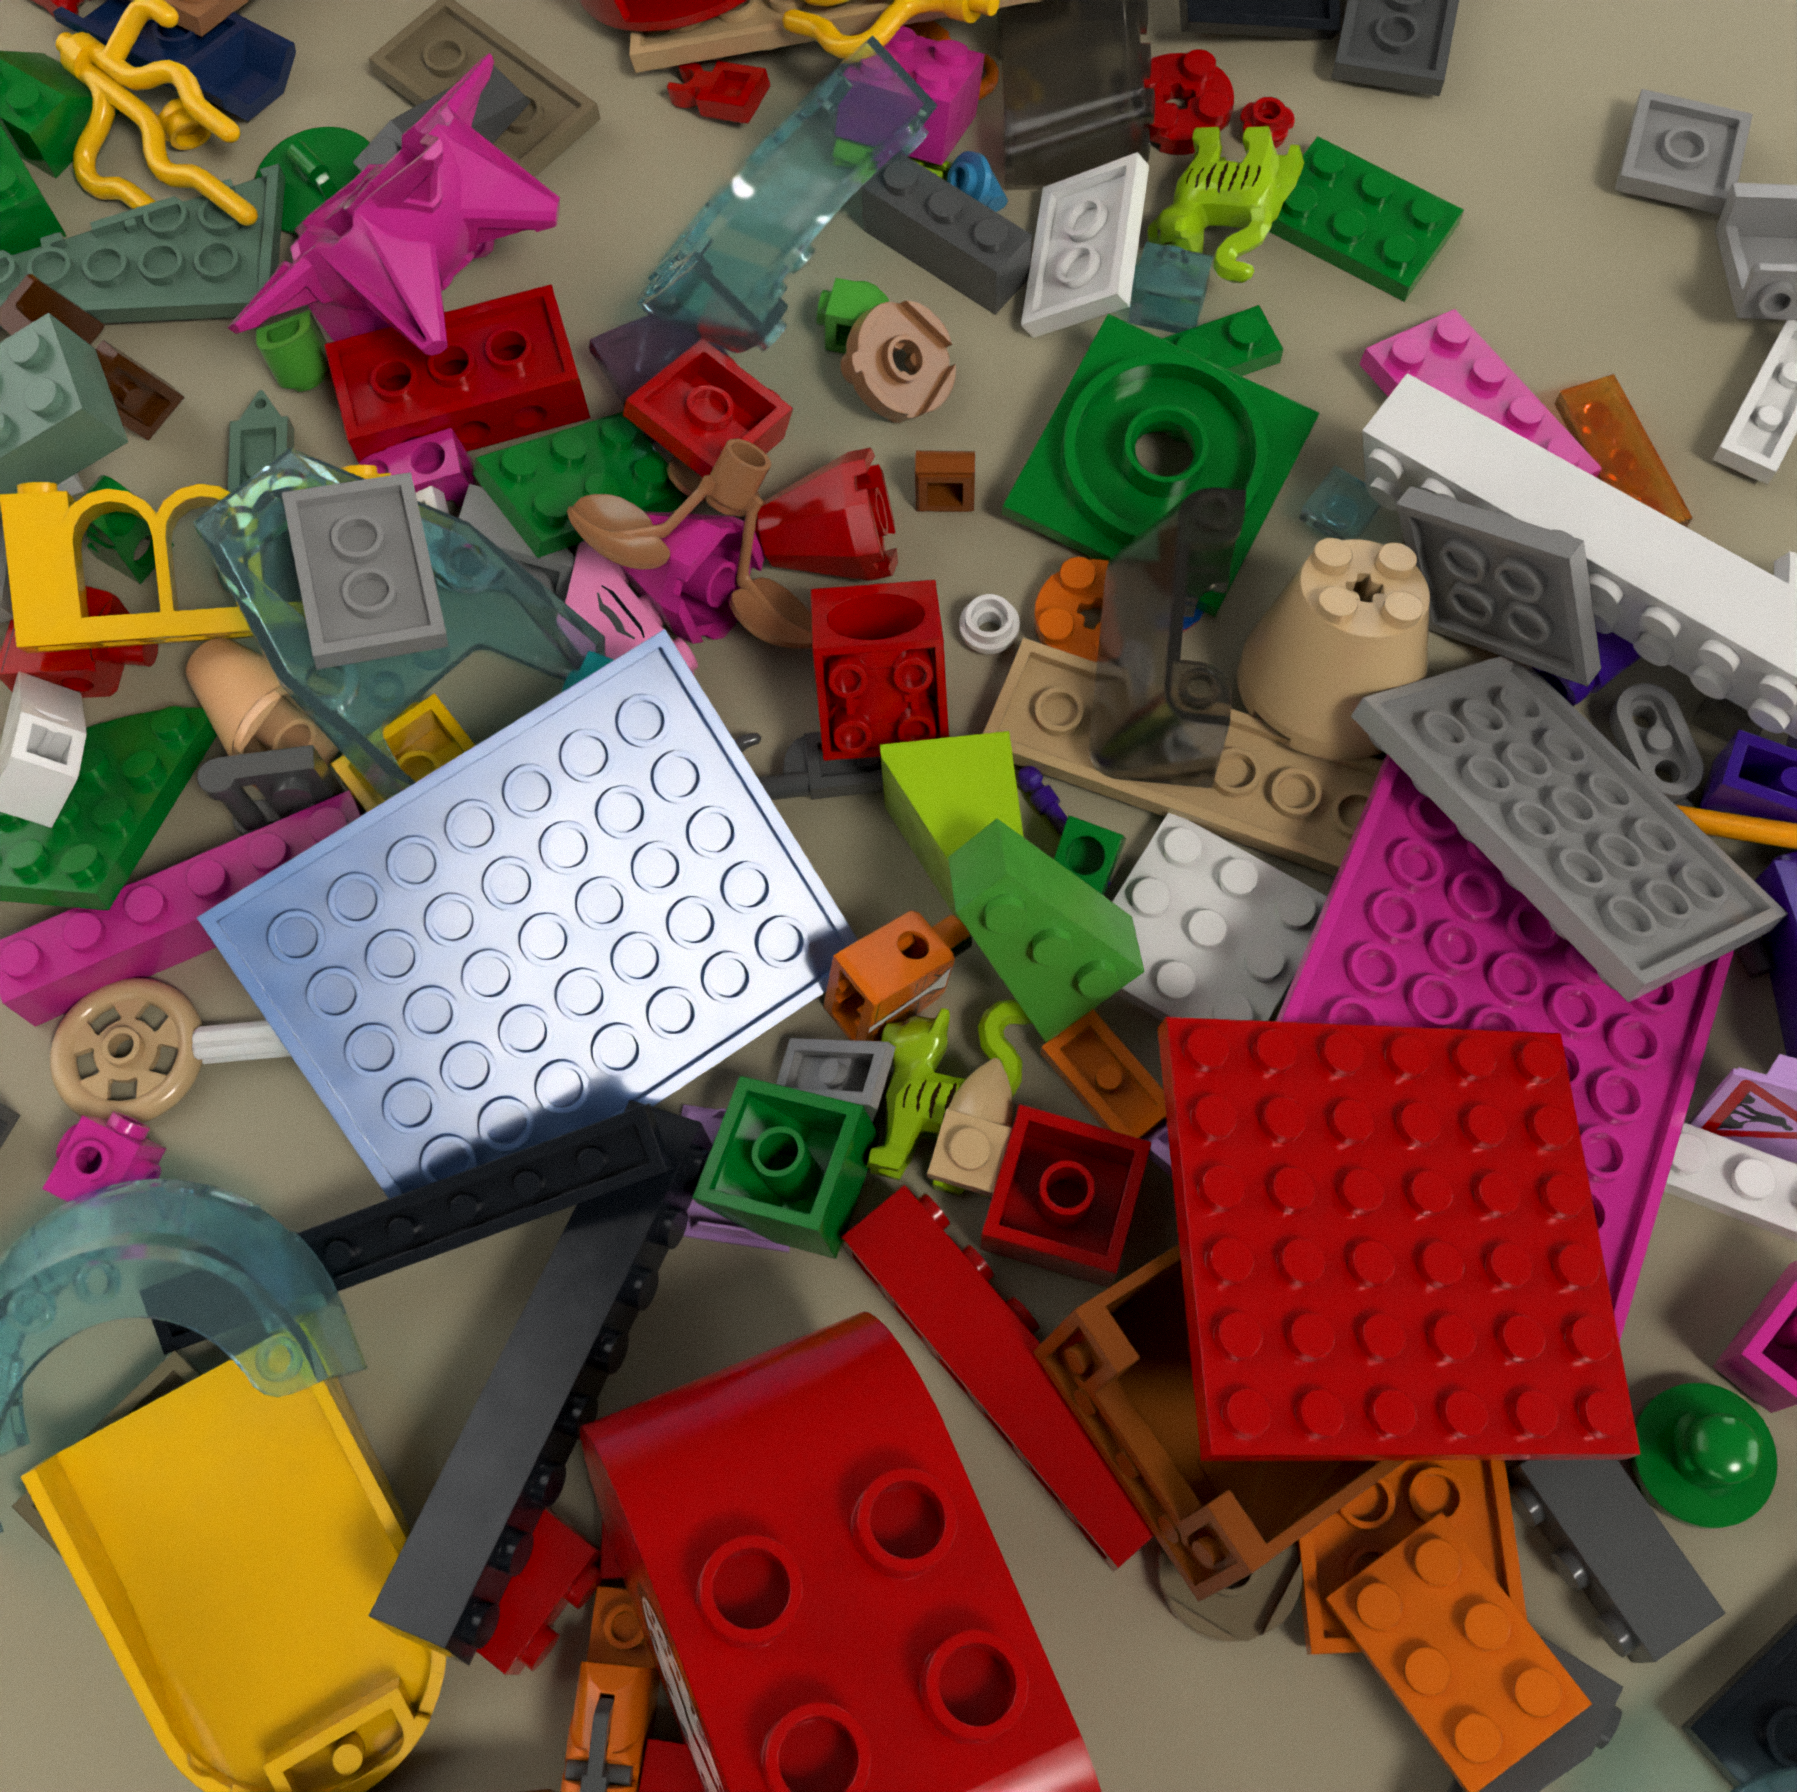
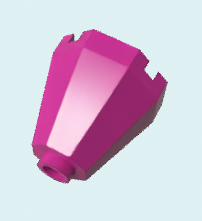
[620,511,765,644]

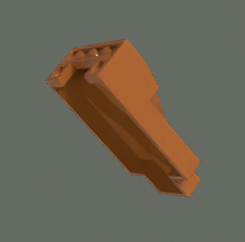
[1033,1244,1405,1602]

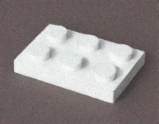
[1021,152,1149,338]

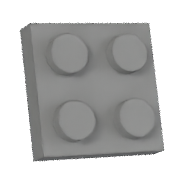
[1614,89,1753,215]

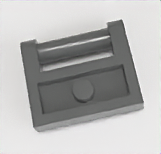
[197,745,345,836]

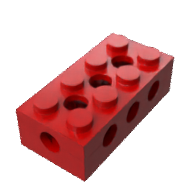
[324,284,591,463]

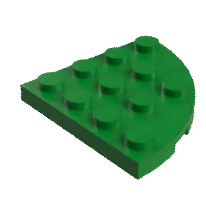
[0,706,217,911]

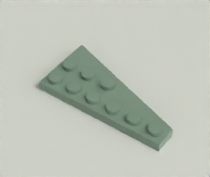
[0,163,285,328]

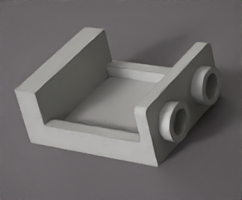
[1715,183,1797,320]

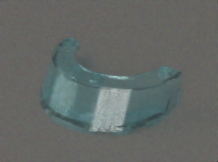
[636,35,938,353]
[0,1179,368,1533]

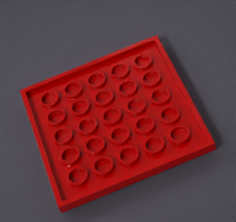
[1157,1017,1641,1461]

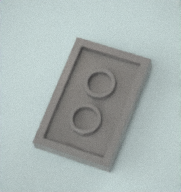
[281,472,448,670]

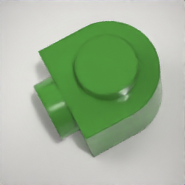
[816,277,889,354]
[256,310,329,392]

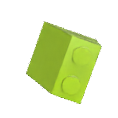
[880,731,1024,923]

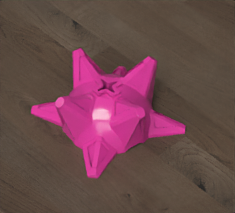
[227,53,560,356]

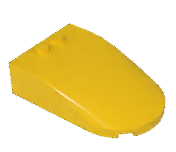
[20,1319,447,1792]

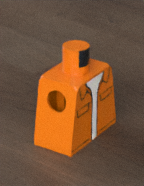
[823,910,972,1041]

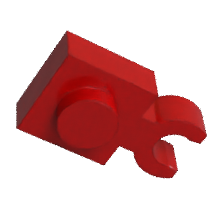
[666,61,771,124]

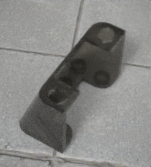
[997,0,1155,190]

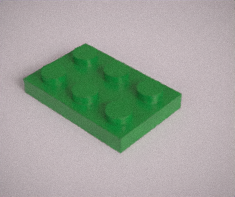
[1269,136,1464,302]
[473,411,688,558]

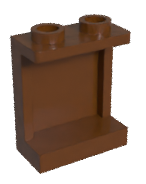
[0,274,185,441]

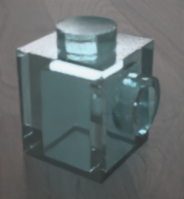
[1128,242,1213,334]

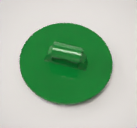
[254,127,370,235]

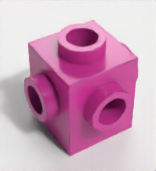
[42,1111,166,1220]

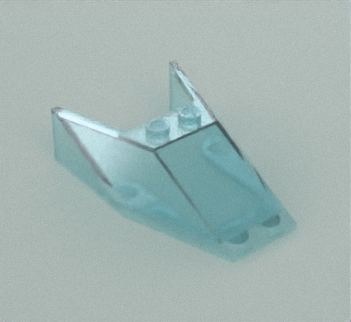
[193,448,605,801]

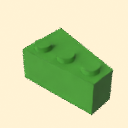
[948,818,1145,1043]

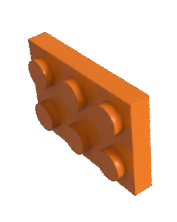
[1325,1512,1592,1792]

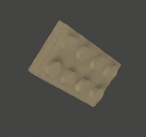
[368,0,601,177]

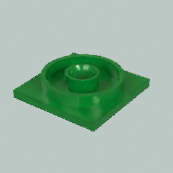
[1002,314,1320,617]

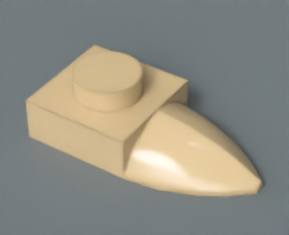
[927,1058,1013,1197]

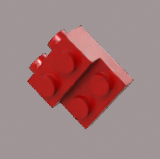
[623,338,793,478]

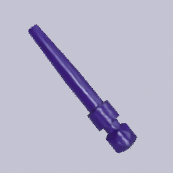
[1016,766,1111,887]

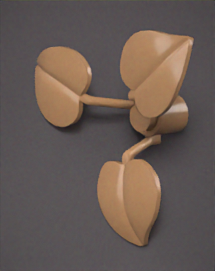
[566,439,813,649]

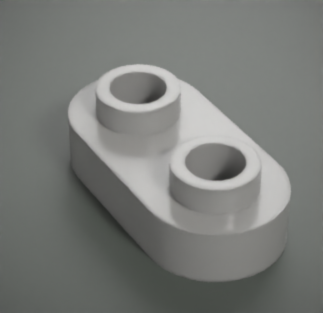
[1609,683,1704,802]

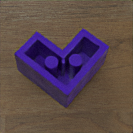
[1698,729,1797,850]

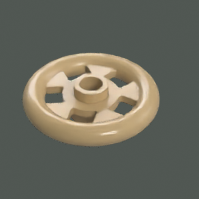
[50,978,203,1123]

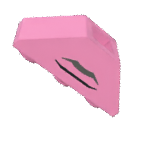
[562,540,698,675]

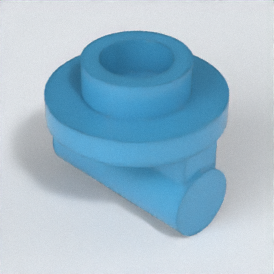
[947,151,1008,212]

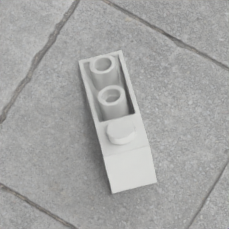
[0,671,87,828]

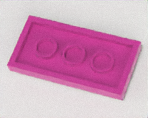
[1359,309,1602,478]

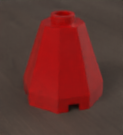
[755,447,898,581]

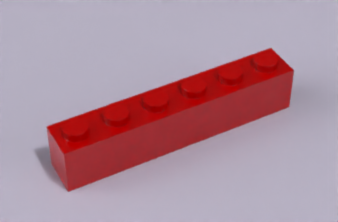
[842,1185,1154,1572]

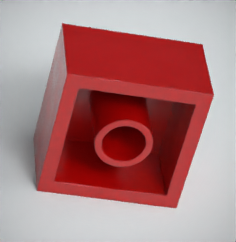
[980,1104,1152,1288]

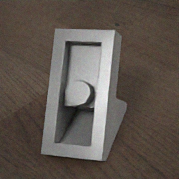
[776,1038,896,1122]

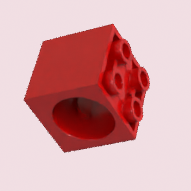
[811,579,949,761]

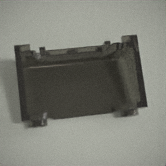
[1089,488,1246,788]

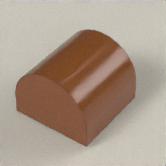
[915,450,975,512]

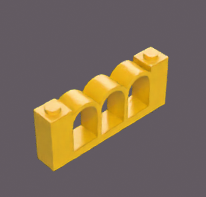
[0,465,391,653]

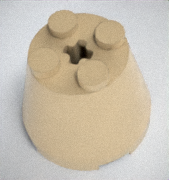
[1237,538,1430,760]

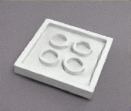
[1112,813,1327,1021]

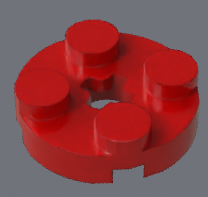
[1123,49,1234,155]

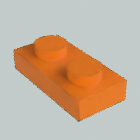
[1040,1009,1166,1139]

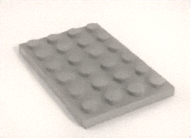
[1351,656,1788,1003]

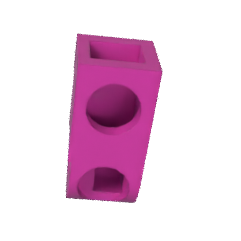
[358,428,477,507]

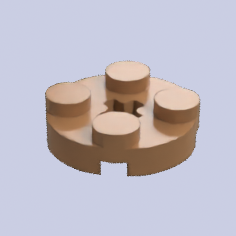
[841,300,956,423]

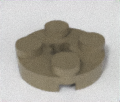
[1156,1543,1303,1642]

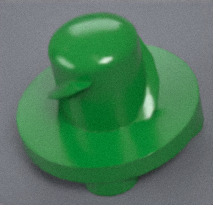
[1630,1383,1778,1529]

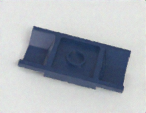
[53,0,296,121]

